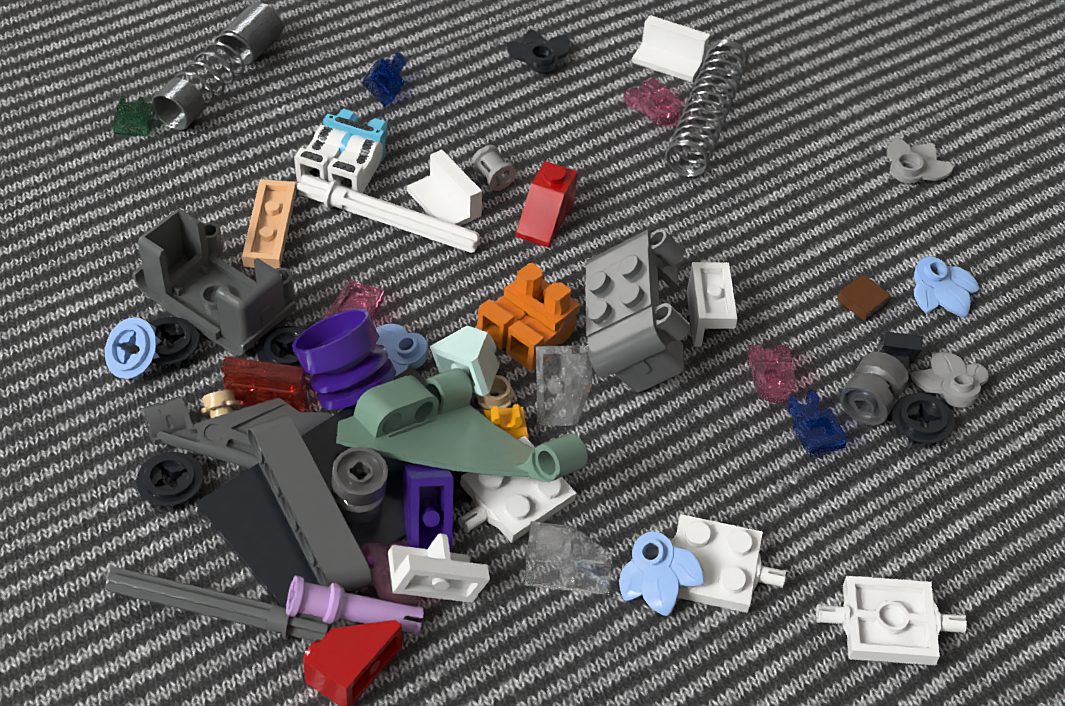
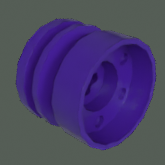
[292,308,397,410]

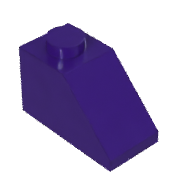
[403,464,453,553]

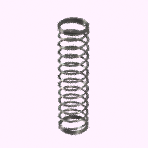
[665,40,749,177]

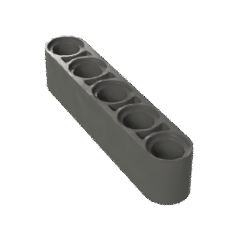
[247,414,372,594]

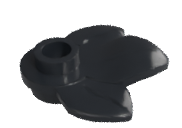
[506,29,570,73]

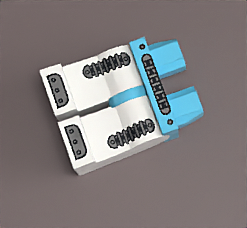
[294,109,388,193]

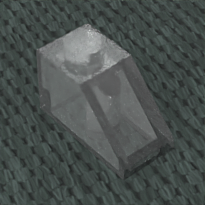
[536,345,592,426]
[524,522,612,595]

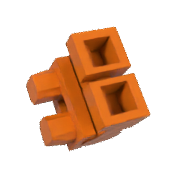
[477,263,581,372]

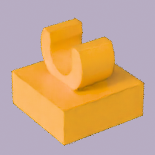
[484,404,528,440]

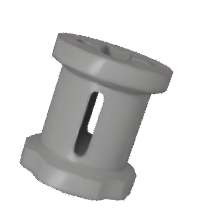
[472,145,516,191]

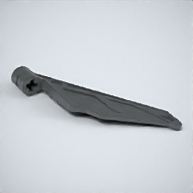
[141,396,332,468]

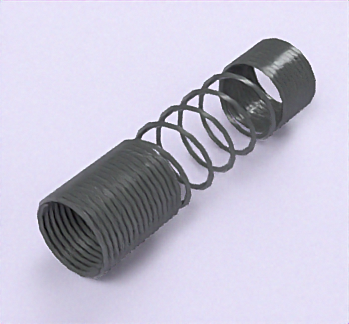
[152,2,283,130]

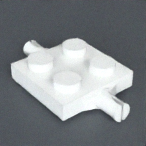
[458,436,576,543]
[646,514,786,613]
[816,576,967,665]

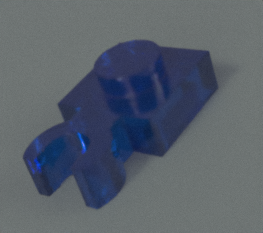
[787,390,848,458]

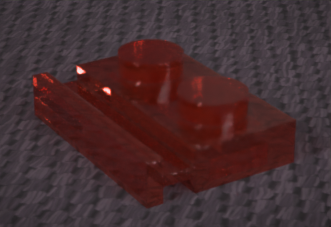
[221,356,308,412]

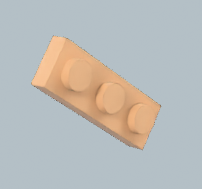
[242,179,296,269]

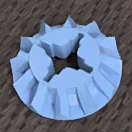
[105,317,161,380]

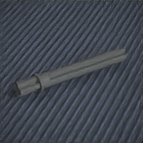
[105,567,333,642]

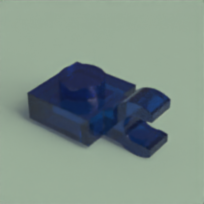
[361,51,408,107]

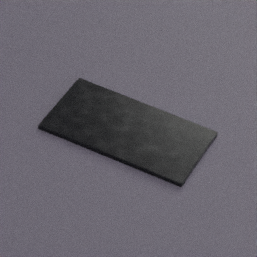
[196,366,468,607]

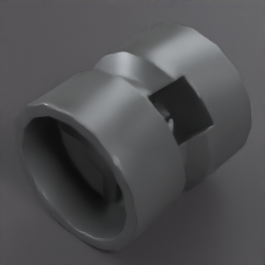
[840,352,909,426]
[331,447,388,524]

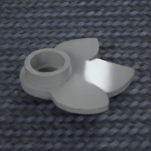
[887,137,954,183]
[910,352,989,408]

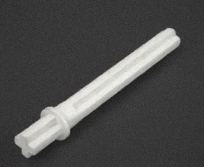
[297,174,480,253]

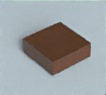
[837,275,891,321]

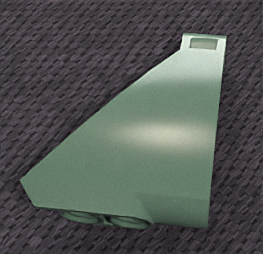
[336,368,588,483]

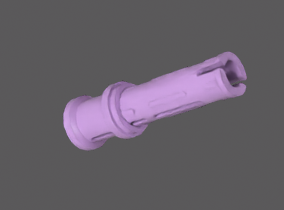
[286,576,423,635]

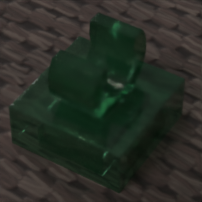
[112,96,155,137]

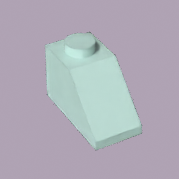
[430,326,499,396]

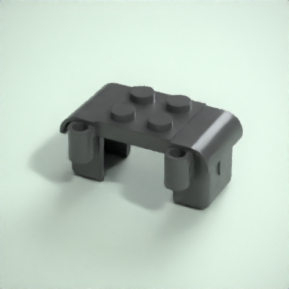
[132,209,297,356]
[585,227,690,392]

